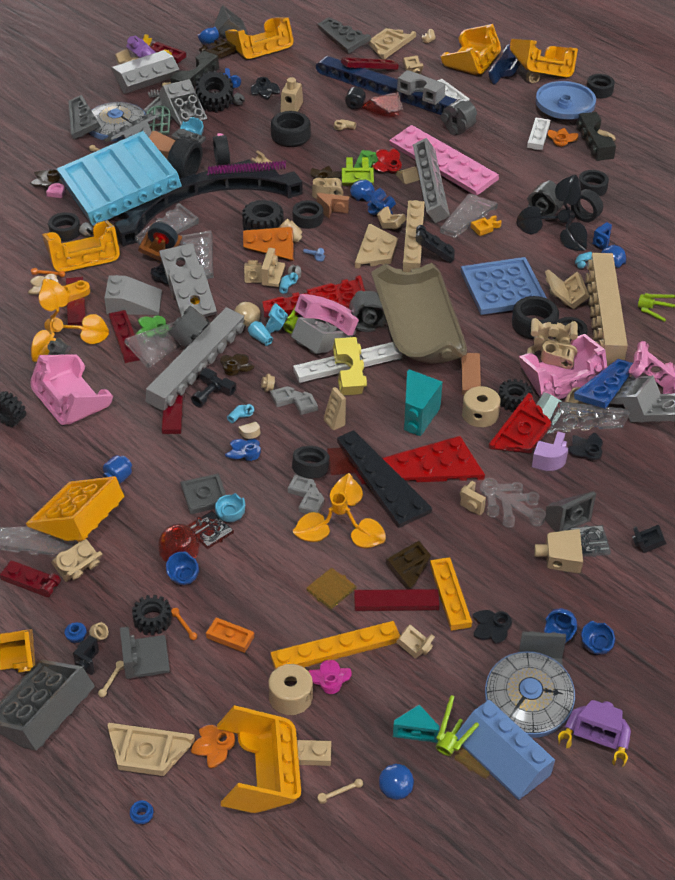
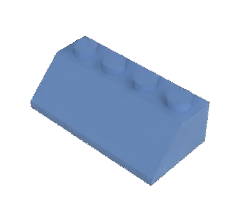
[456,700,555,800]

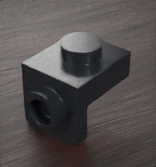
[632,524,667,553]
[73,635,99,675]

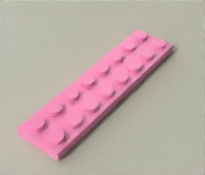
[389,125,499,196]

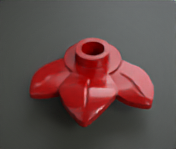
[372,148,402,173]

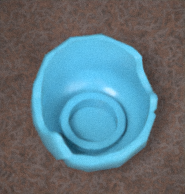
[180,117,204,136]
[215,493,246,523]

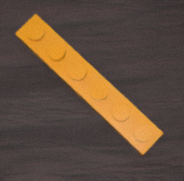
[270,621,400,669]

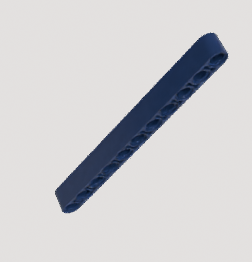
[316,56,457,115]

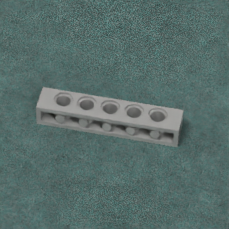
[413,138,450,223]

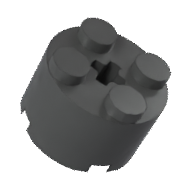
[440,99,477,135]
[527,180,564,220]
[349,291,387,332]
[168,305,210,348]

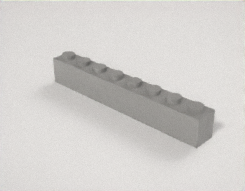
[145,307,245,411]

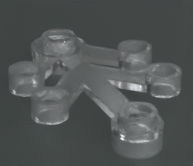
[480,478,546,527]

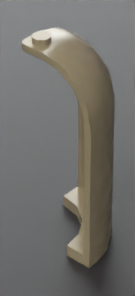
[371,263,467,364]

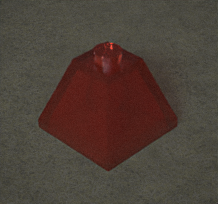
[362,92,403,117]

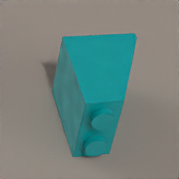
[404,369,443,436]

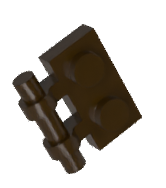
[199,39,236,59]

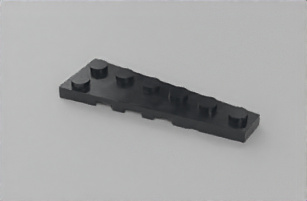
[337,430,432,529]

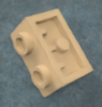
[261,248,285,287]
[51,539,103,582]

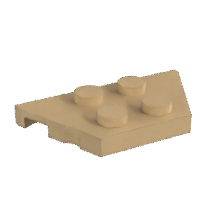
[369,28,416,59]
[355,224,398,268]
[108,723,195,776]

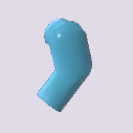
[575,251,592,269]
[279,272,298,294]
[227,404,254,423]

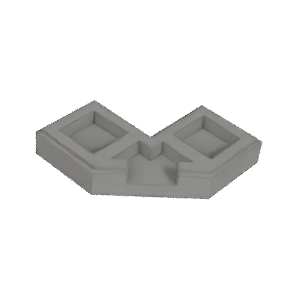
[270,386,318,415]
[288,475,324,514]

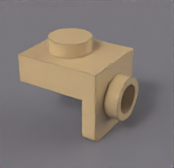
[115,49,138,65]
[403,56,424,74]
[377,207,406,229]
[244,260,262,283]
[460,481,486,515]
[396,624,435,659]

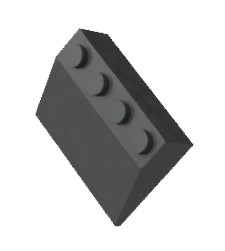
[0,659,95,751]

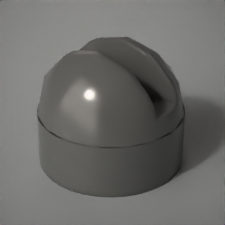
[232,92,245,106]

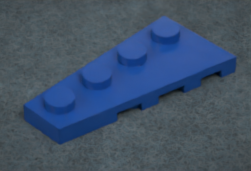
[574,359,633,409]

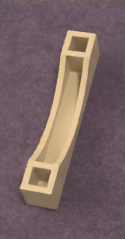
[403,200,425,272]

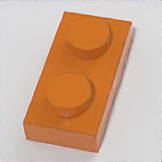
[206,617,254,653]

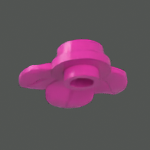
[308,659,352,694]

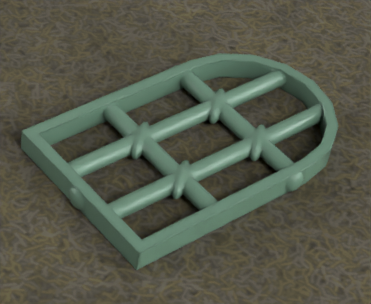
[146,105,171,135]

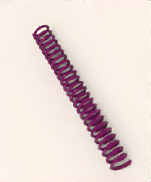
[208,160,286,175]

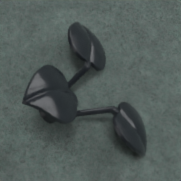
[516,175,587,251]

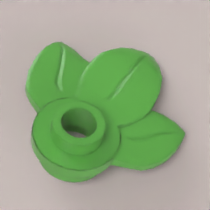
[136,315,169,339]

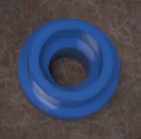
[65,622,87,643]
[130,800,154,824]

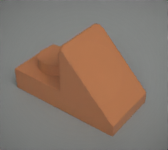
[317,193,349,219]

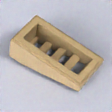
[324,387,346,430]

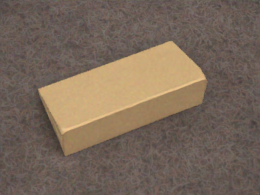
[396,166,420,184]

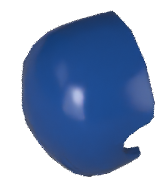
[197,27,219,45]
[350,180,375,202]
[601,245,626,268]
[166,551,199,585]
[544,608,577,643]
[581,621,616,655]
[379,763,414,800]

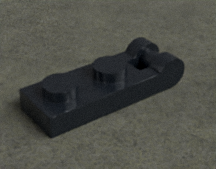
[416,225,455,263]

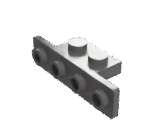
[104,113,159,142]

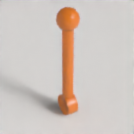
[31,268,65,277]
[171,608,197,640]

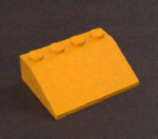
[26,476,125,542]

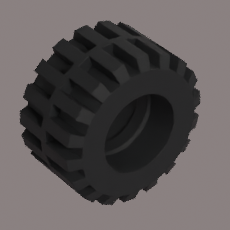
[195,70,233,112]
[242,200,284,231]

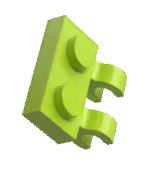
[342,157,374,185]

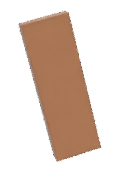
[461,353,481,395]

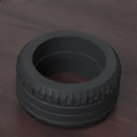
[271,111,311,147]
[167,136,203,179]
[511,296,559,339]

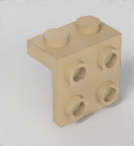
[545,269,590,309]

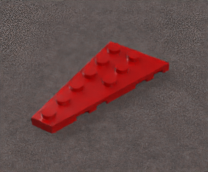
[262,275,365,317]
[354,436,485,484]

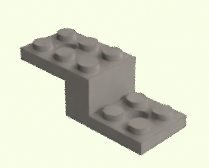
[159,243,217,318]
[609,375,675,423]

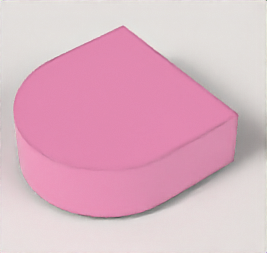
[46,183,65,198]

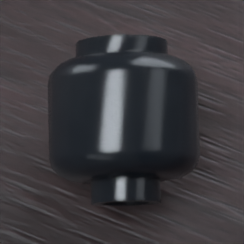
[345,87,366,109]

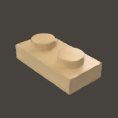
[297,740,331,766]

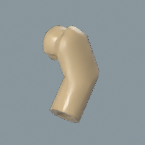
[422,29,435,43]

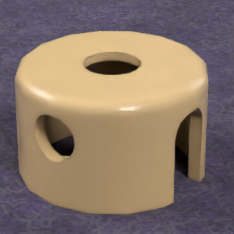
[462,386,500,427]
[268,664,313,715]

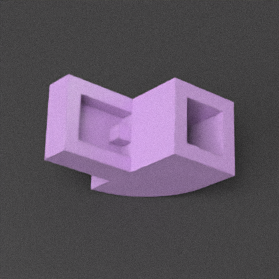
[532,432,568,471]

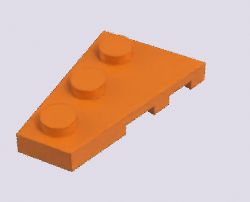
[243,227,294,261]

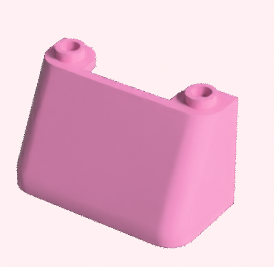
[519,334,607,399]
[31,354,113,425]

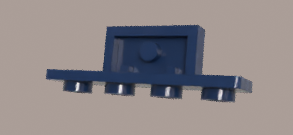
[488,44,521,85]

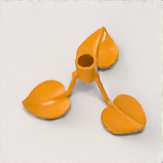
[31,279,109,362]
[293,473,386,548]

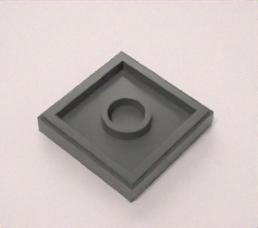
[180,473,226,514]

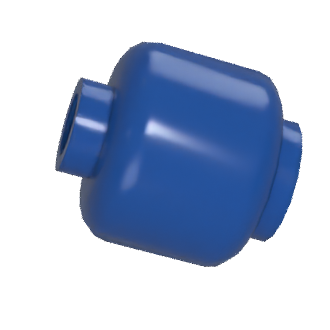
[103,455,132,484]

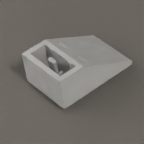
[158,79,208,126]

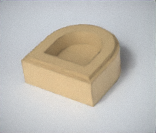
[238,422,261,439]

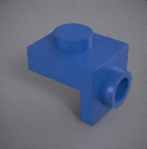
[592,222,612,249]

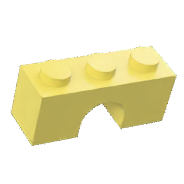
[333,337,367,395]

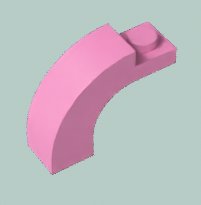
[294,294,359,335]

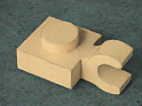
[252,151,272,166]

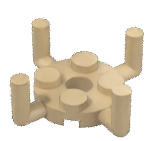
[527,318,578,354]

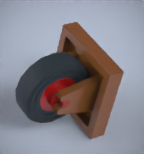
[138,222,182,262]

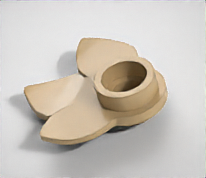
[28,274,59,294]

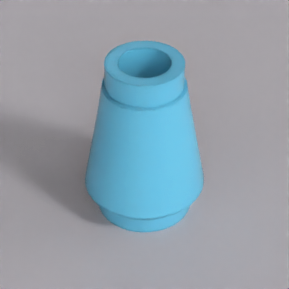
[248,321,273,346]

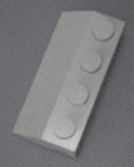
[111,50,180,94]

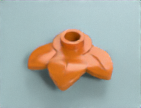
[548,128,578,147]
[191,725,235,769]

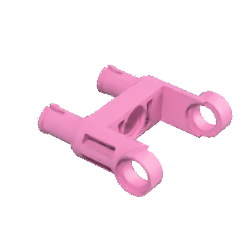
[629,341,675,394]

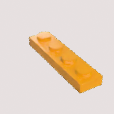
[430,557,472,631]

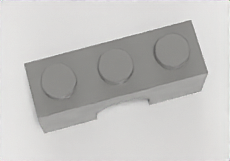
[397,70,446,105]

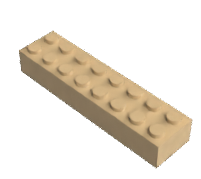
[585,253,628,367]

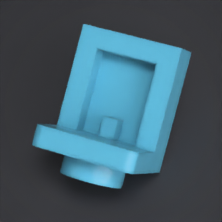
[265,304,288,333]

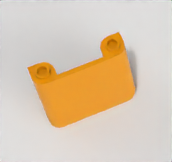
[225,17,294,59]
[440,24,501,75]
[510,39,578,77]
[42,220,120,272]

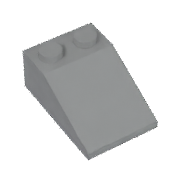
[105,275,162,315]
[291,317,356,354]

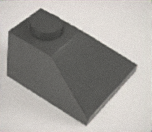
[215,5,248,38]
[544,491,596,532]

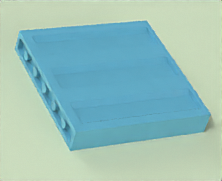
[57,131,182,226]

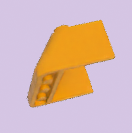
[0,629,35,672]
[217,705,301,813]

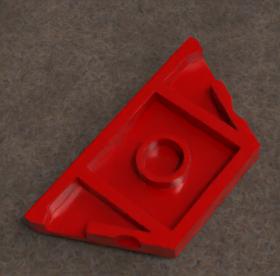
[489,393,551,453]

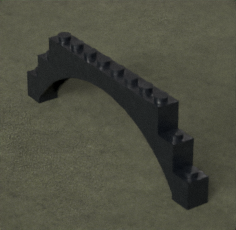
[114,159,303,247]

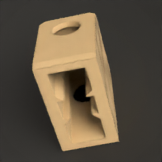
[281,77,303,112]
[534,529,583,573]

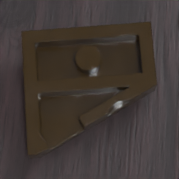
[385,541,431,589]

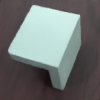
[537,392,566,423]

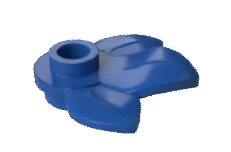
[225,439,261,461]

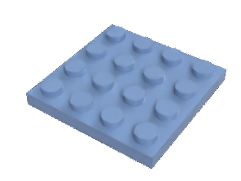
[460,257,547,315]

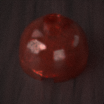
[158,524,199,562]

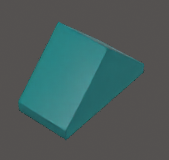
[393,704,440,743]

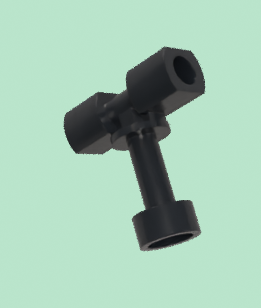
[191,367,236,408]

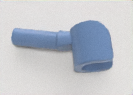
[303,248,325,262]

